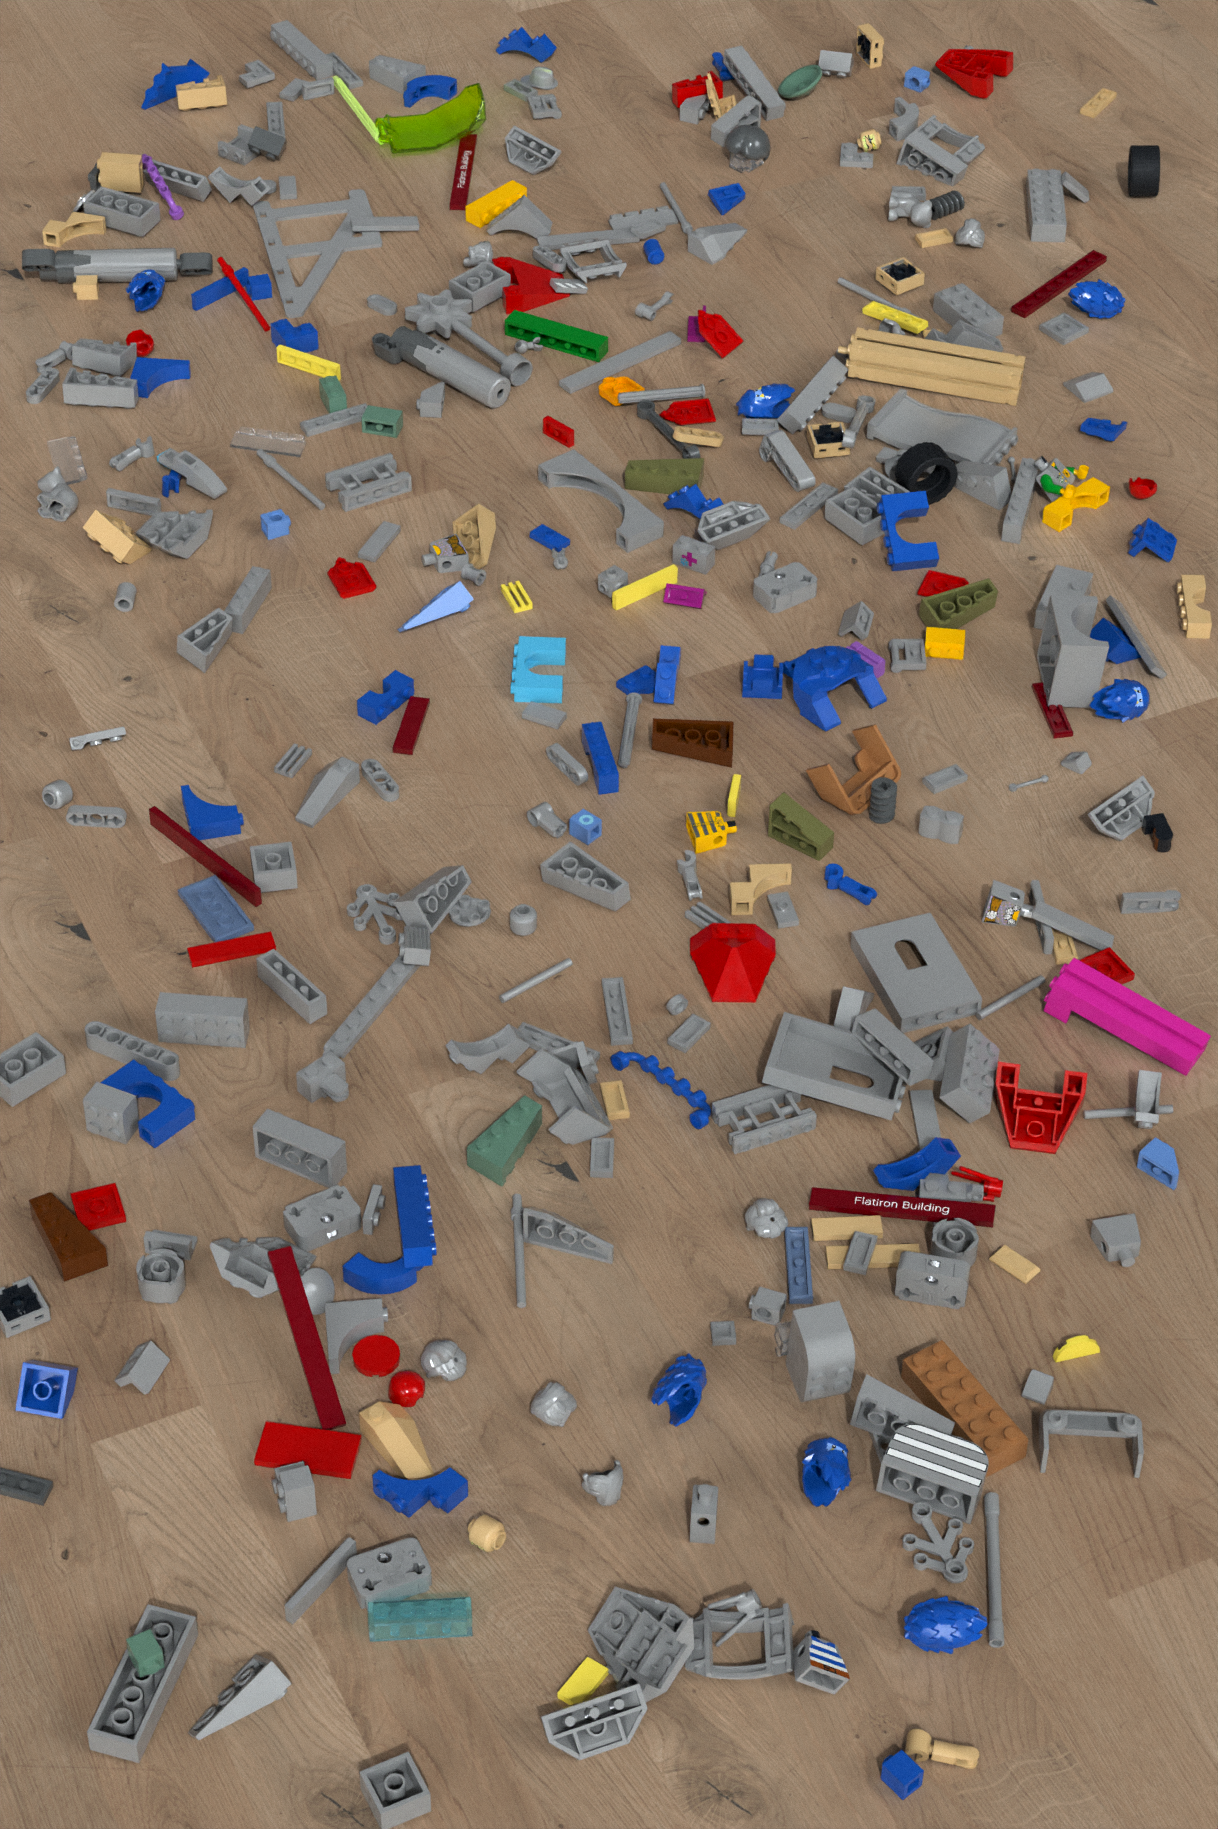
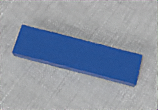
[191,267,249,311]

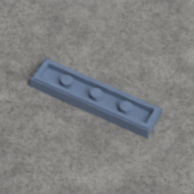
[784,1227,813,1304]

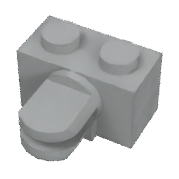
[296,1051,349,1103]

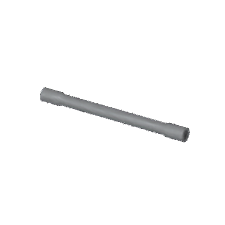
[984,1492,1004,1648]

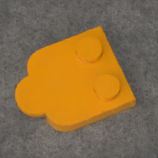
[598,376,645,406]

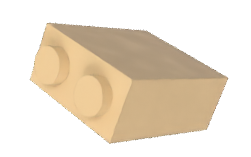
[97,152,144,193]

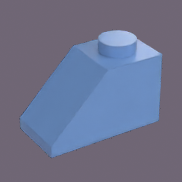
[1137,1137,1179,1190]

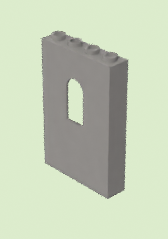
[850,913,982,1033]
[762,1012,907,1121]

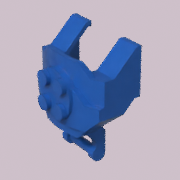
[782,646,887,732]

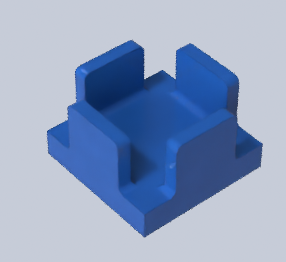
[742,654,783,699]

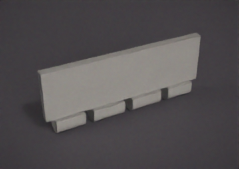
[608,206,678,230]

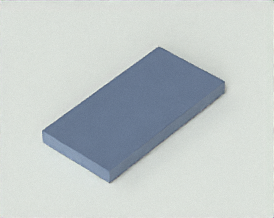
[178,875,254,943]

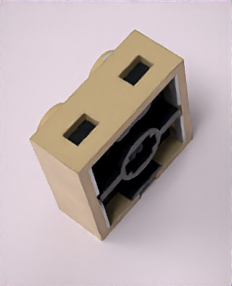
[856,23,884,69]
[876,257,925,295]
[806,422,850,458]

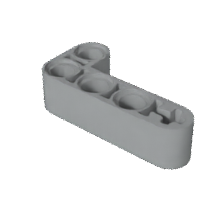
[759,430,816,492]

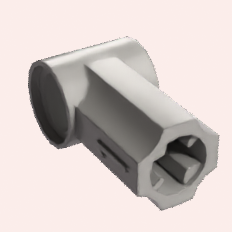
[527,802,567,839]

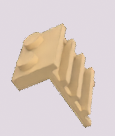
[706,72,737,121]

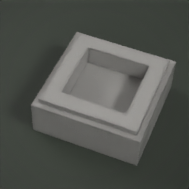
[710,1321,736,1346]

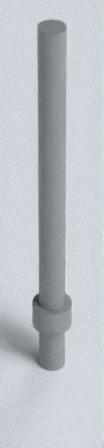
[660,182,693,236]
[838,277,920,318]
[257,449,325,510]
[511,1194,526,1308]

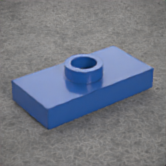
[530,524,570,552]

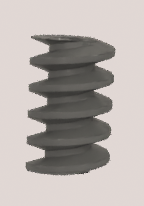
[929,190,965,220]
[869,777,897,824]

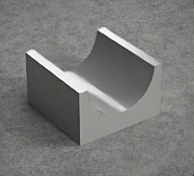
[1037,595,1109,708]

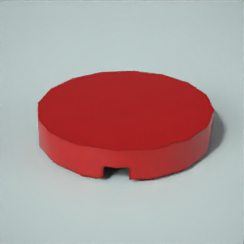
[352,1335,400,1377]

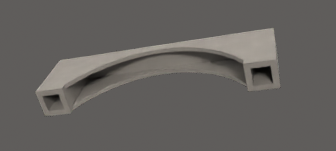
[538,449,664,553]

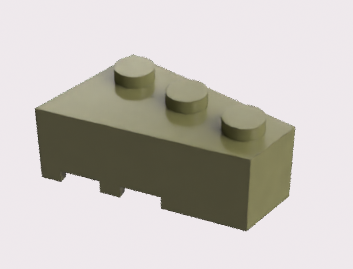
[768,792,834,861]

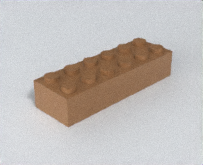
[901,1340,1028,1477]

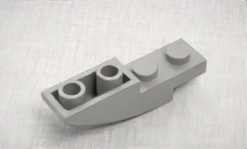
[158,448,227,499]

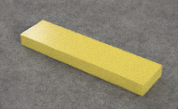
[862,301,928,334]
[276,345,341,380]
[612,564,678,610]

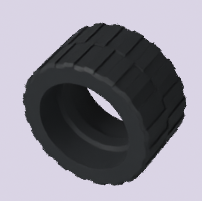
[1128,145,1160,196]
[895,442,958,505]

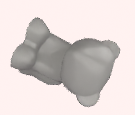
[888,190,932,228]
[37,466,78,522]

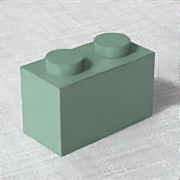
[319,375,347,414]
[361,405,403,438]

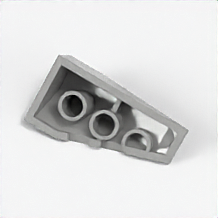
[188,1654,291,1740]

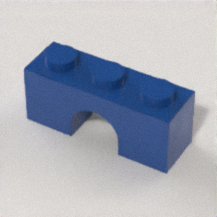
[357,670,414,725]

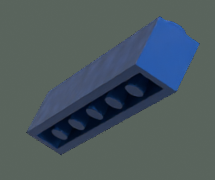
[393,1165,437,1268]

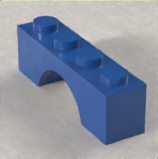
[582,722,619,795]

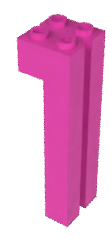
[1043,958,1211,1076]

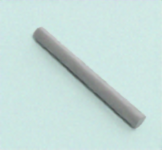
[499,958,573,1003]
[976,975,1045,1020]
[1083,1105,1173,1119]

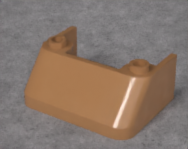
[806,724,901,815]

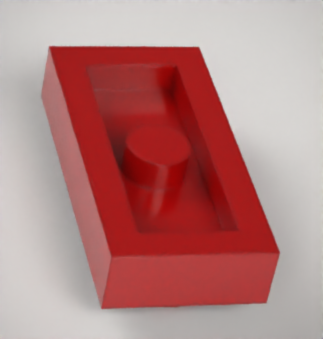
[543,416,574,448]

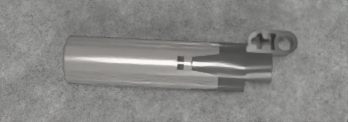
[372,326,511,409]

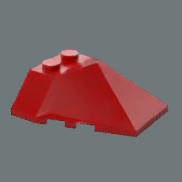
[690,923,776,1003]

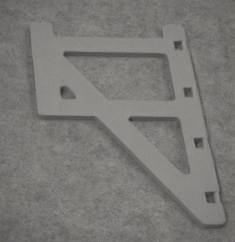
[253,189,383,318]

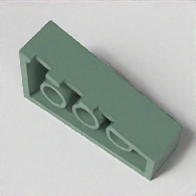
[467,1095,542,1187]

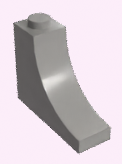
[487,195,553,239]
[834,986,874,1031]
[325,1298,388,1374]

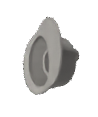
[520,66,558,90]

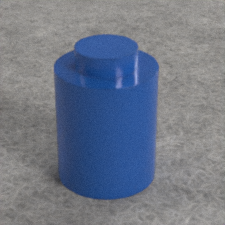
[643,239,664,265]

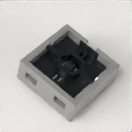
[0,1276,51,1338]

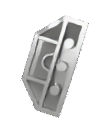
[505,126,561,175]
[697,501,770,550]
[1087,776,1155,841]
[540,1683,648,1760]

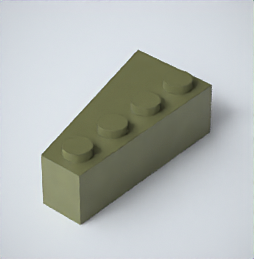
[625,458,704,494]

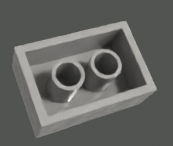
[449,261,511,312]
[825,486,884,545]
[0,1032,66,1107]

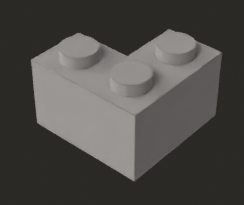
[271,1461,317,1522]

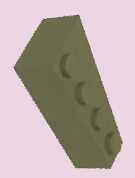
[919,578,998,629]

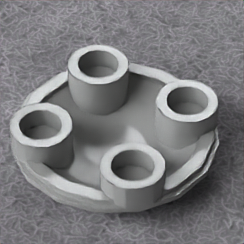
[449,894,491,927]
[301,1268,335,1315]

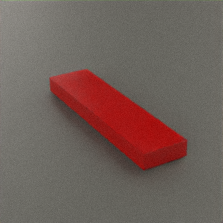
[187,931,276,968]

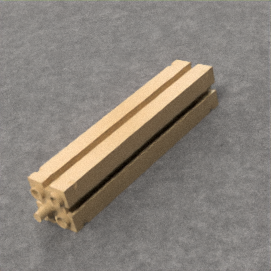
[838,327,1026,406]

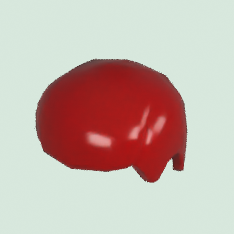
[126,329,155,357]
[1128,477,1157,500]
[388,1370,425,1407]

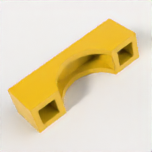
[1042,477,1110,532]

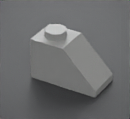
[417,382,445,418]

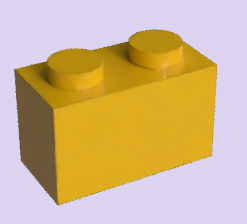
[925,627,966,660]

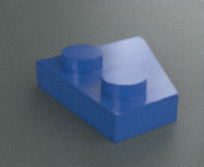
[708,183,746,216]
[1080,418,1127,441]
[616,665,656,695]

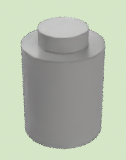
[114,582,137,612]

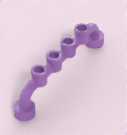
[142,154,184,220]

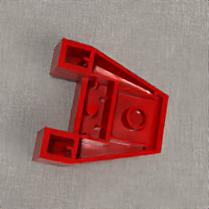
[935,49,1013,99]
[492,257,570,314]
[994,1061,1088,1154]

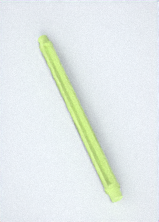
[333,76,385,145]

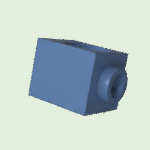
[904,66,930,93]
[260,509,291,540]

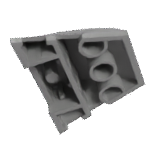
[136,509,213,559]

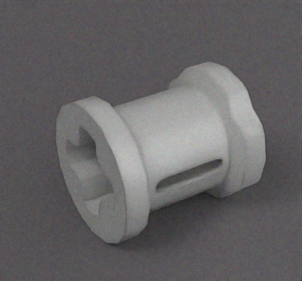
[461,563,486,586]

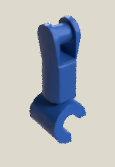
[712,52,735,81]
[162,469,183,498]
[824,863,877,905]

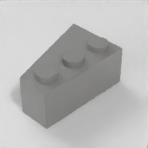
[369,55,426,94]

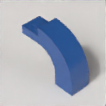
[403,75,457,108]
[343,1252,424,1294]

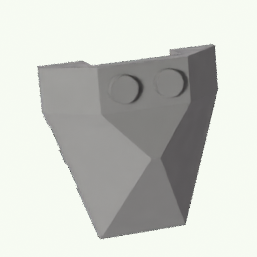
[210,1237,317,1298]
[588,1587,694,1702]

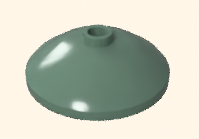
[778,65,822,99]

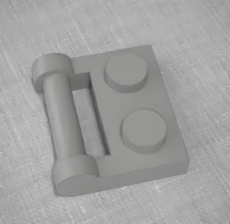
[527,94,562,119]
[888,639,926,673]

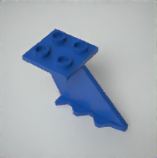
[142,59,210,110]

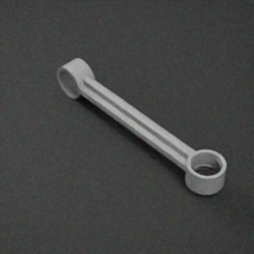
[842,395,876,449]

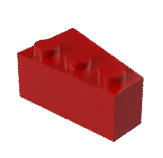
[672,71,723,108]

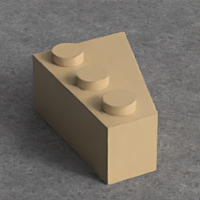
[175,75,227,111]

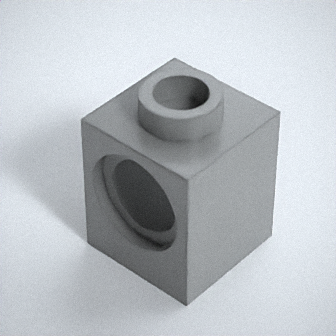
[749,1287,787,1326]

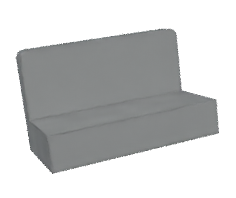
[838,601,874,640]
[144,1230,198,1260]
[114,1340,170,1395]

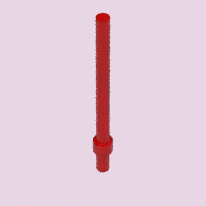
[217,257,270,332]

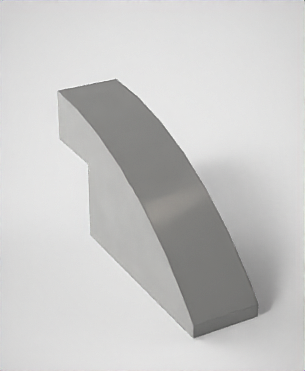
[924,319,1003,352]

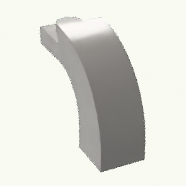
[889,97,919,141]

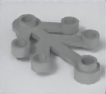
[347,884,403,945]
[902,1501,974,1583]

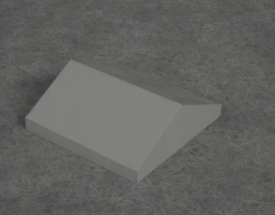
[1063,372,1113,403]

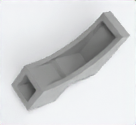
[207,166,271,206]
[445,1024,531,1074]
[1133,1070,1162,1129]

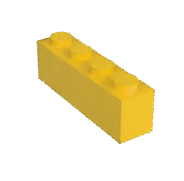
[465,180,527,228]

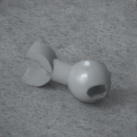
[515,337,543,354]
[552,548,568,570]

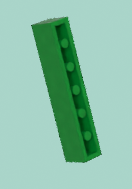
[505,310,608,362]

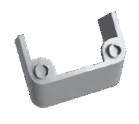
[517,1048,613,1145]
[1039,1409,1144,1478]

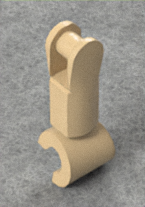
[905,1729,979,1769]

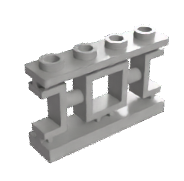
[325,453,412,512]
[712,1085,817,1154]

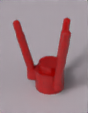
[951,1166,1003,1202]

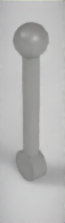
[1008,456,1017,483]
[1009,775,1049,792]

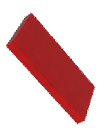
[254,1421,362,1479]

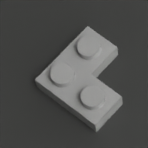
[239,60,275,88]
[840,143,873,168]

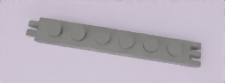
[323,956,420,1058]

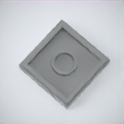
[1039,312,1089,345]

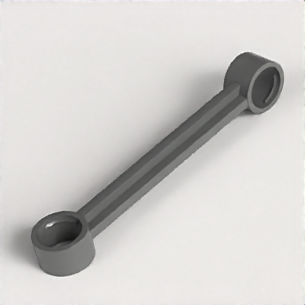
[637,400,701,459]

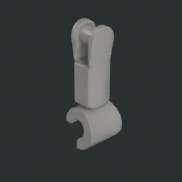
[36,341,73,374]
[109,436,155,471]
[677,850,703,901]

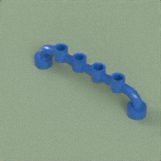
[611,1051,711,1129]

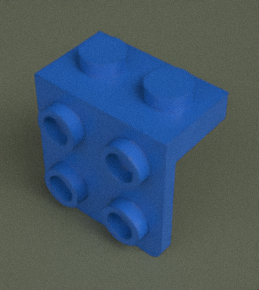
[1128,518,1177,562]

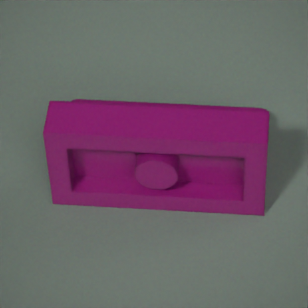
[687,305,706,342]
[663,583,707,609]

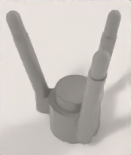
[707,1589,762,1647]

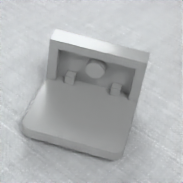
[547,1041,599,1085]

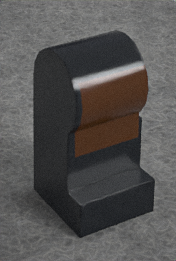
[1142,813,1173,852]

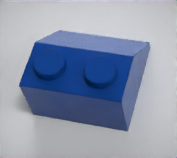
[1090,617,1141,664]
[15,1360,78,1419]

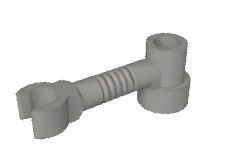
[635,291,674,321]

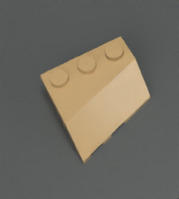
[83,510,152,564]

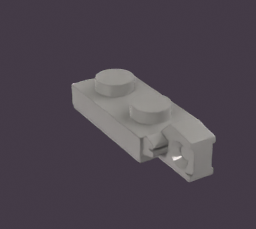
[69,726,126,750]
[919,1179,984,1202]

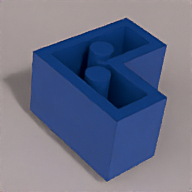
[270,319,319,353]

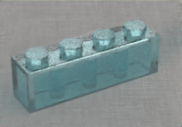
[368,1597,473,1642]

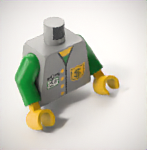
[1034,456,1089,502]

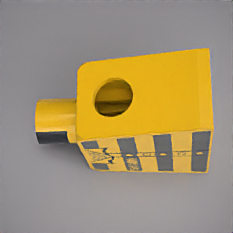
[686,811,737,854]

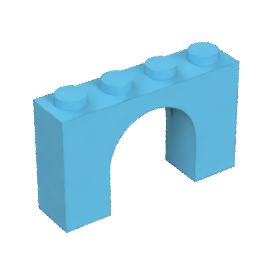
[511,636,566,704]

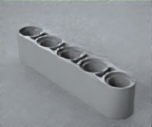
[85,1021,180,1081]

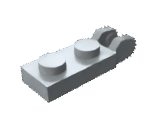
[1120,890,1181,914]

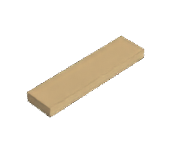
[826,1244,920,1269]

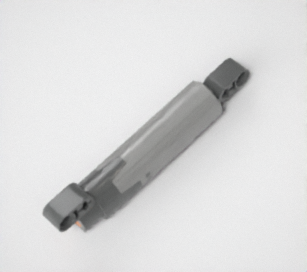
[22,248,213,284]

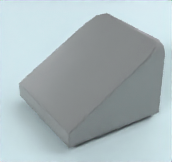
[1061,751,1092,774]
[1022,1369,1054,1405]

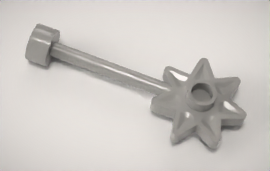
[405,289,533,386]

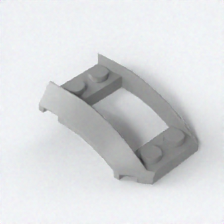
[908,115,985,165]
[560,238,627,283]
[685,1603,795,1680]

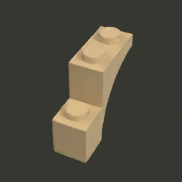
[42,212,106,248]
[730,863,792,915]

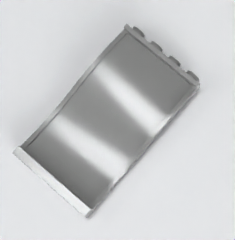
[867,389,1018,466]

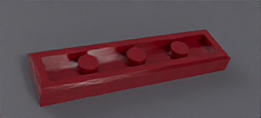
[1032,682,1073,739]
[393,696,430,755]

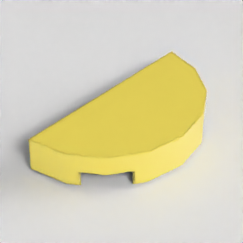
[1053,1335,1100,1363]

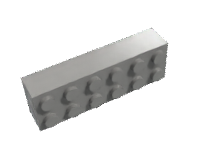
[1026,169,1067,242]
[87,1604,198,1763]

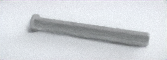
[618,384,705,403]
[618,693,642,768]

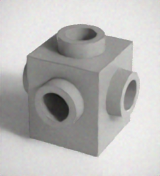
[598,565,628,598]

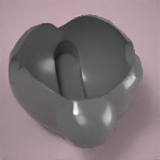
[725,125,771,161]

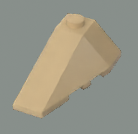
[452,504,496,569]
[359,1401,435,1480]

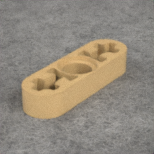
[672,426,724,447]

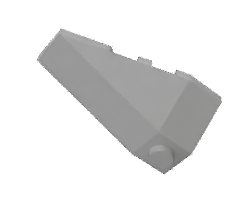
[688,223,747,265]
[295,757,360,828]
[523,1207,614,1264]

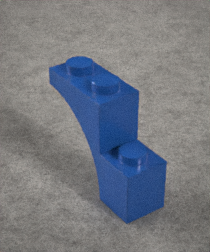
[496,27,557,63]
[663,484,724,519]
[654,645,682,704]
[873,1137,961,1191]
[372,1467,468,1518]

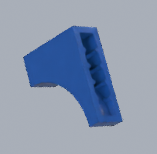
[130,357,191,398]
[181,785,244,841]

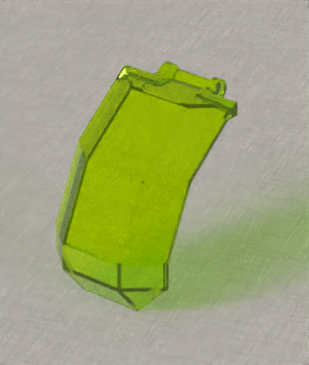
[375,83,486,154]

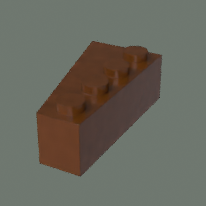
[652,718,734,768]
[29,1192,108,1282]

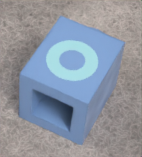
[569,809,602,845]

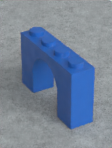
[877,491,939,571]
[100,1059,195,1148]

